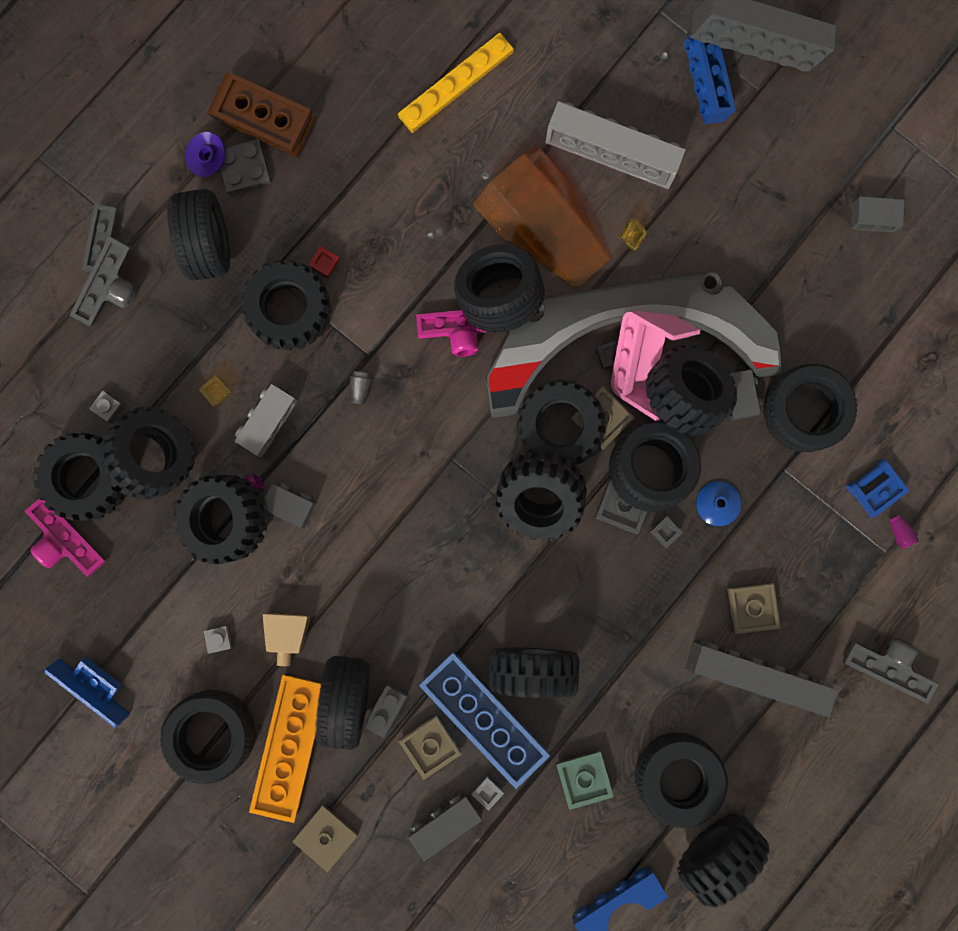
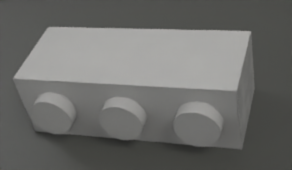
[234,384,298,458]

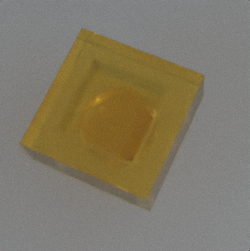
[619,218,648,250]
[198,375,232,407]

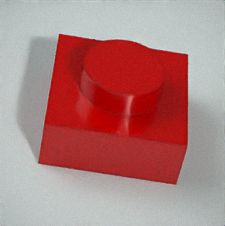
[308,246,340,278]

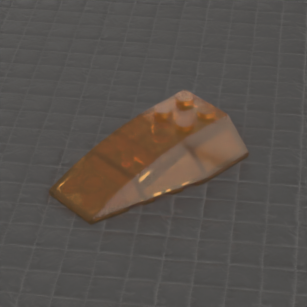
[473,147,611,288]

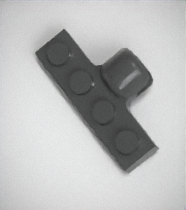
[70,236,136,326]
[842,637,939,704]

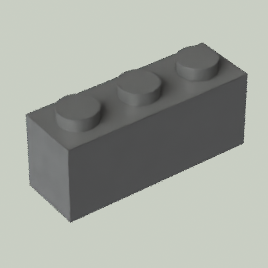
[408,793,482,861]

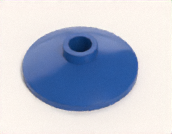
[696,481,741,526]

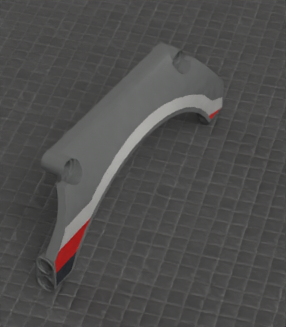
[485,272,781,418]

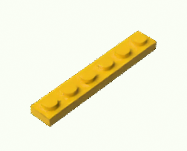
[398,33,514,133]

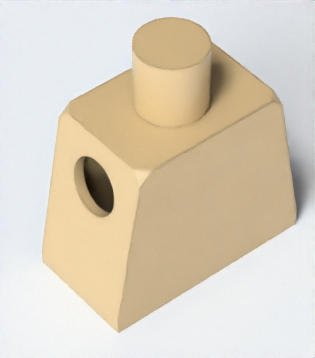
[263,613,310,666]

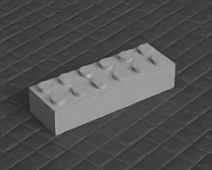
[545,101,686,189]

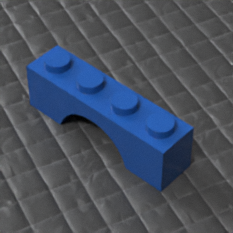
[572,866,668,931]

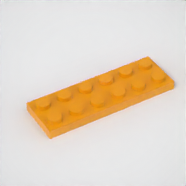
[249,674,321,823]

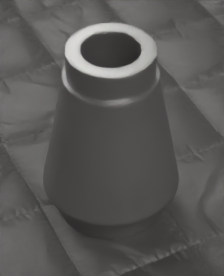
[350,371,372,404]

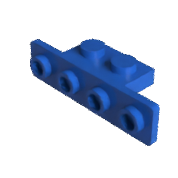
[44,657,130,728]

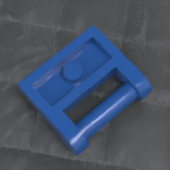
[846,459,910,518]

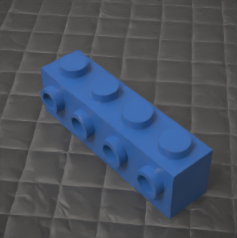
[684,34,736,124]

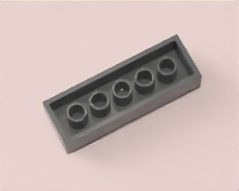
[690,0,836,72]
[685,640,838,718]

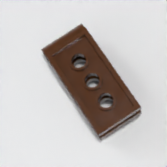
[207,73,317,158]

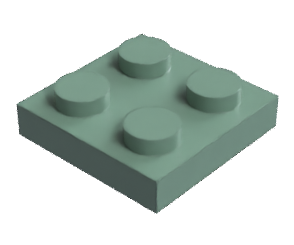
[556,750,614,810]

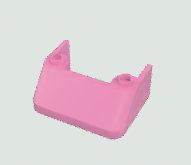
[611,310,700,420]

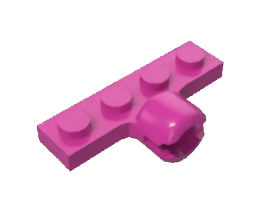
[416,310,487,357]
[25,499,106,578]

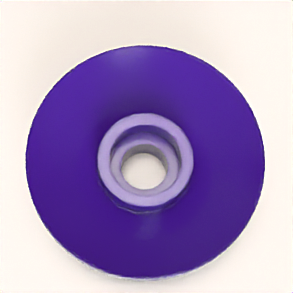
[185,132,226,177]

